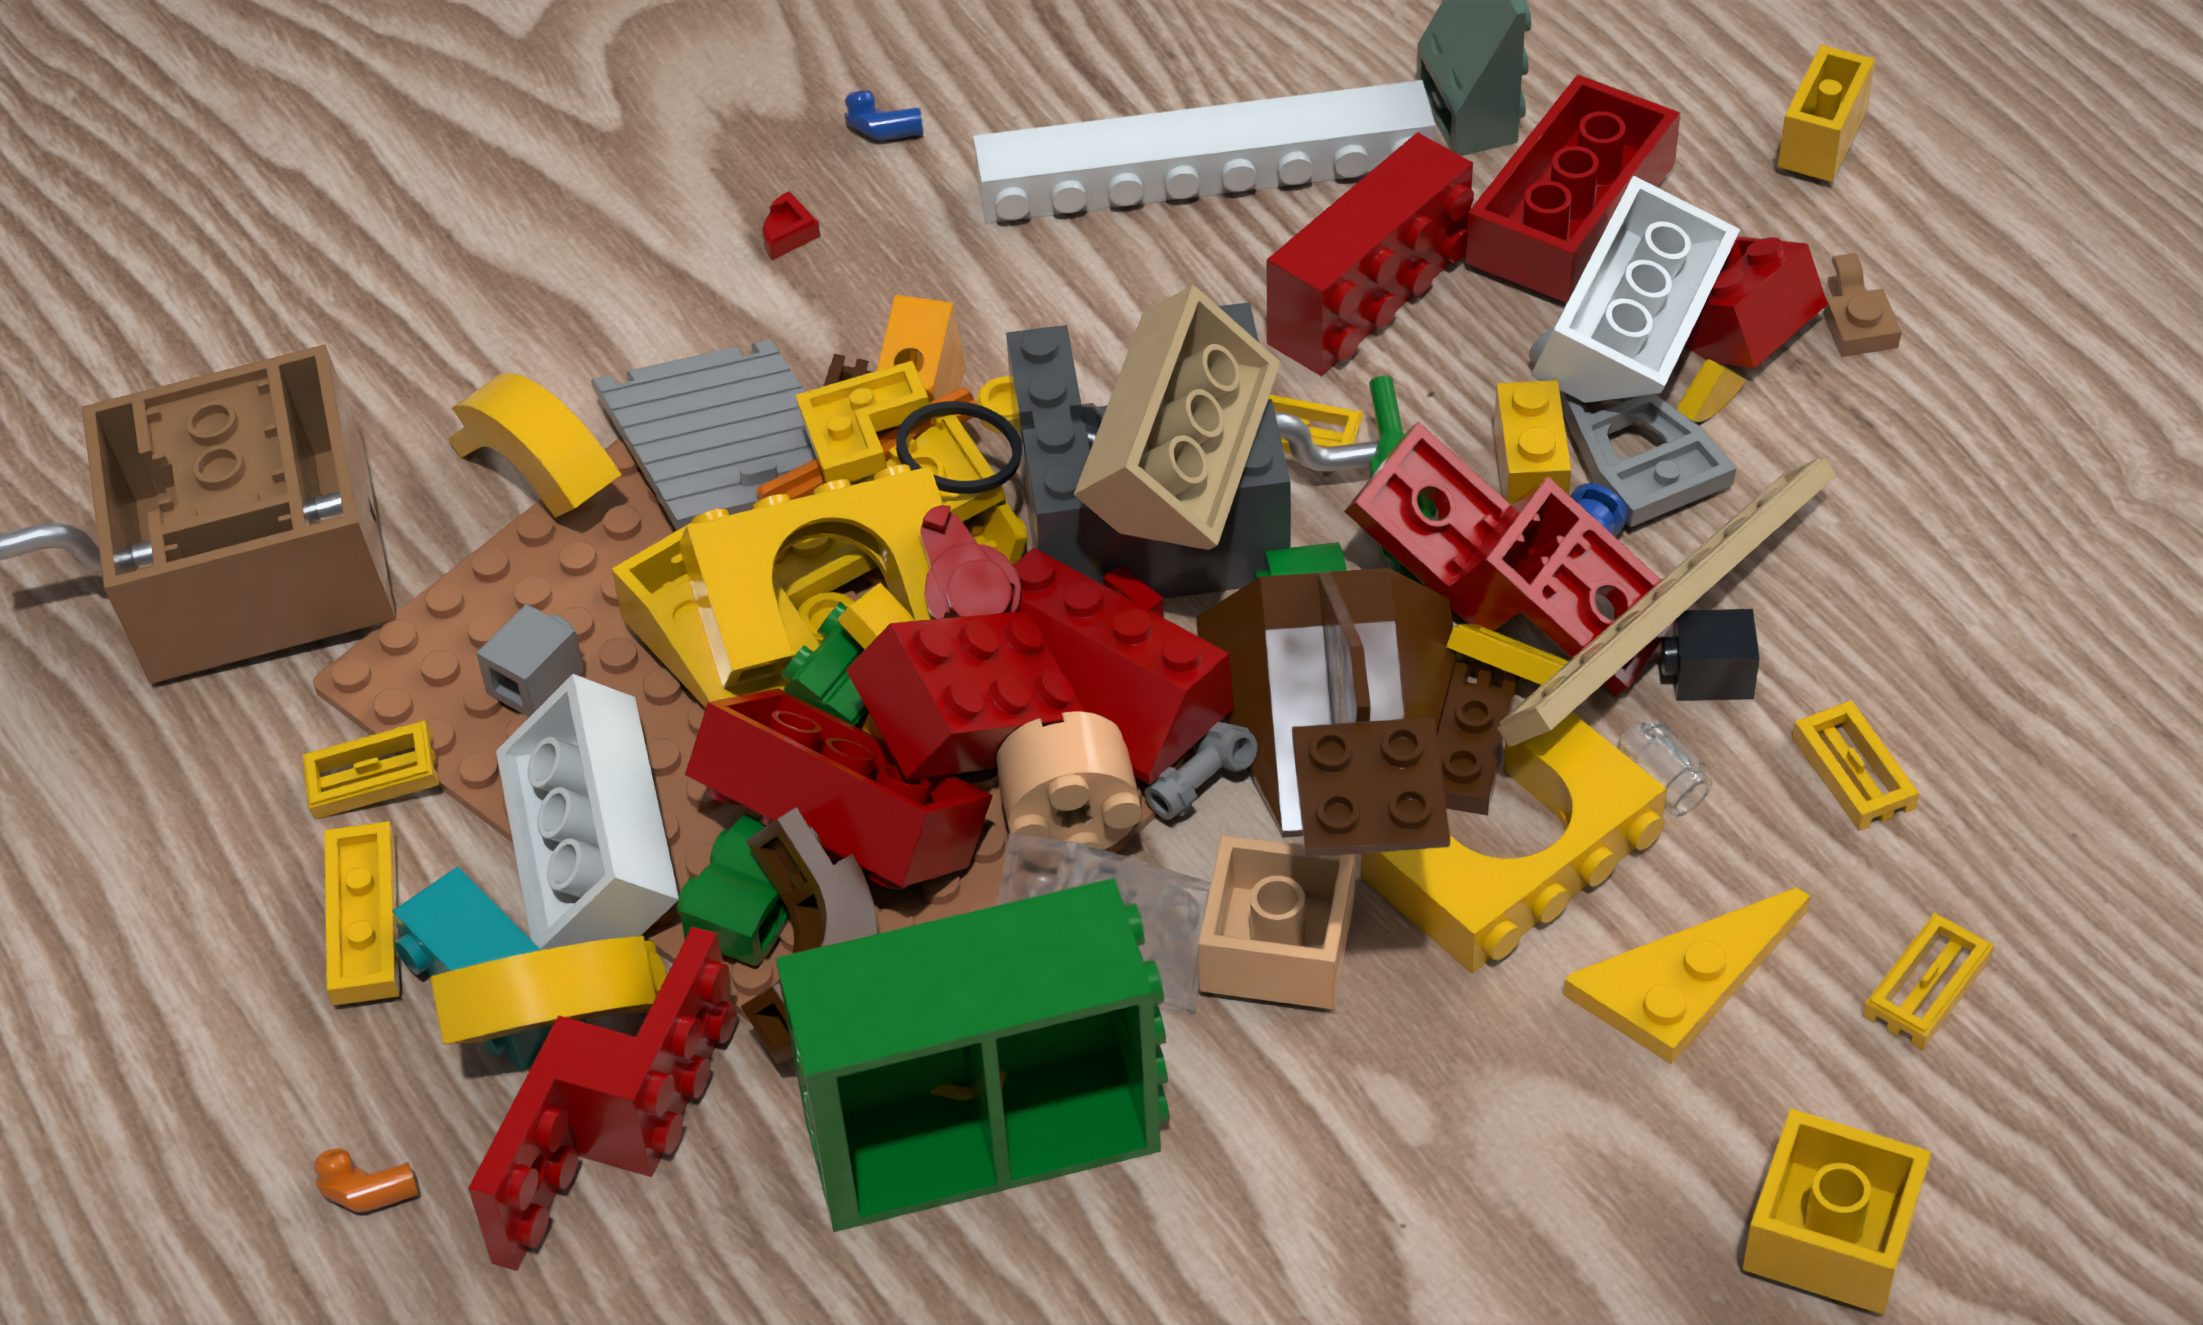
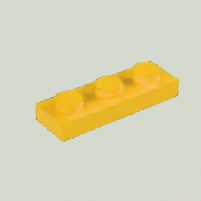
[324,821,399,1006]

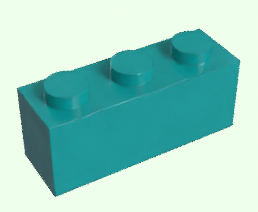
[392,866,587,1071]

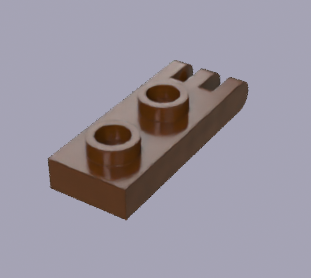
[1437,660,1519,816]

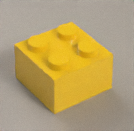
[1742,1108,1932,1315]

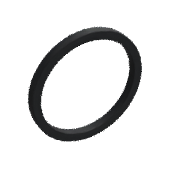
[896,401,1022,494]

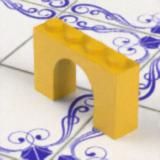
[679,464,950,689]
[1361,712,1667,974]

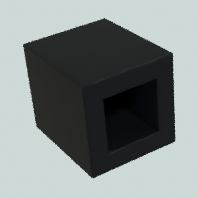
[1661,609,1760,701]

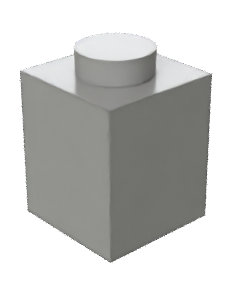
[476,604,584,717]

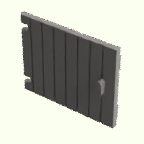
[591,339,816,530]

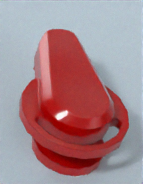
[919,505,1021,619]

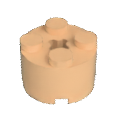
[997,711,1143,868]

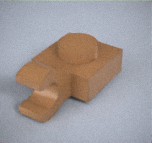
[1823,253,1902,357]

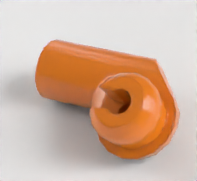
[314,1148,419,1212]

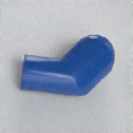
[844,90,923,141]

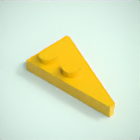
[1563,887,1810,1064]

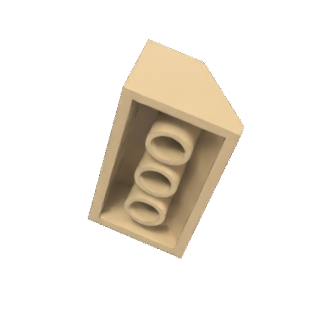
[1074,284,1281,550]

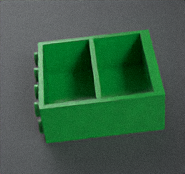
[775,878,1170,1233]

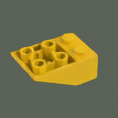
[611,508,820,708]

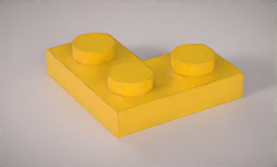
[795,360,930,483]

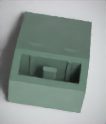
[1416,0,1531,156]

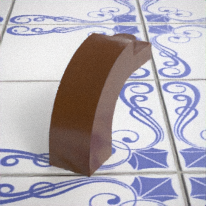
[741,807,877,1065]

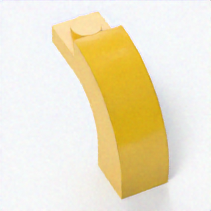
[447,373,622,518]
[430,936,667,1045]

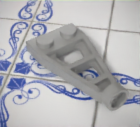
[1529,328,1737,527]

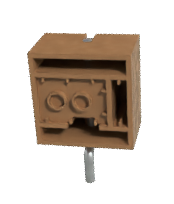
[0,344,396,684]

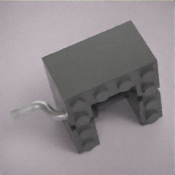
[1006,302,1379,599]

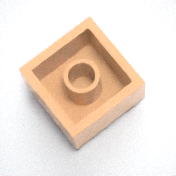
[1198,835,1356,1010]

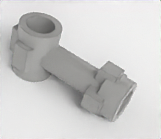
[1145,721,1257,820]

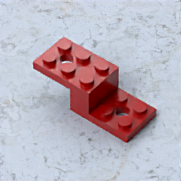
[1344,421,1674,696]
[468,927,737,1271]

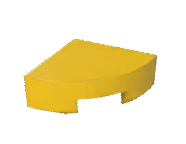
[1677,359,1746,422]

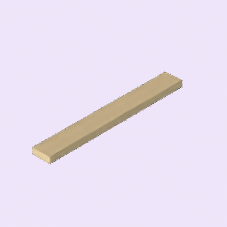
[1497,457,1837,747]

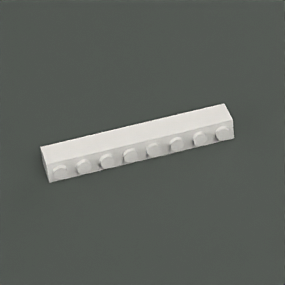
[973,80,1436,224]

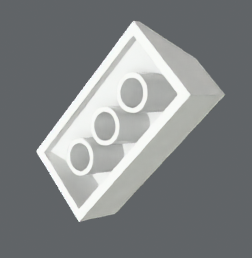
[1531,176,1740,403]
[496,674,679,950]

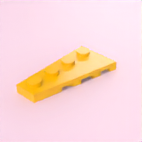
[772,414,1006,609]

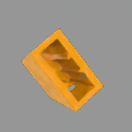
[876,295,966,403]

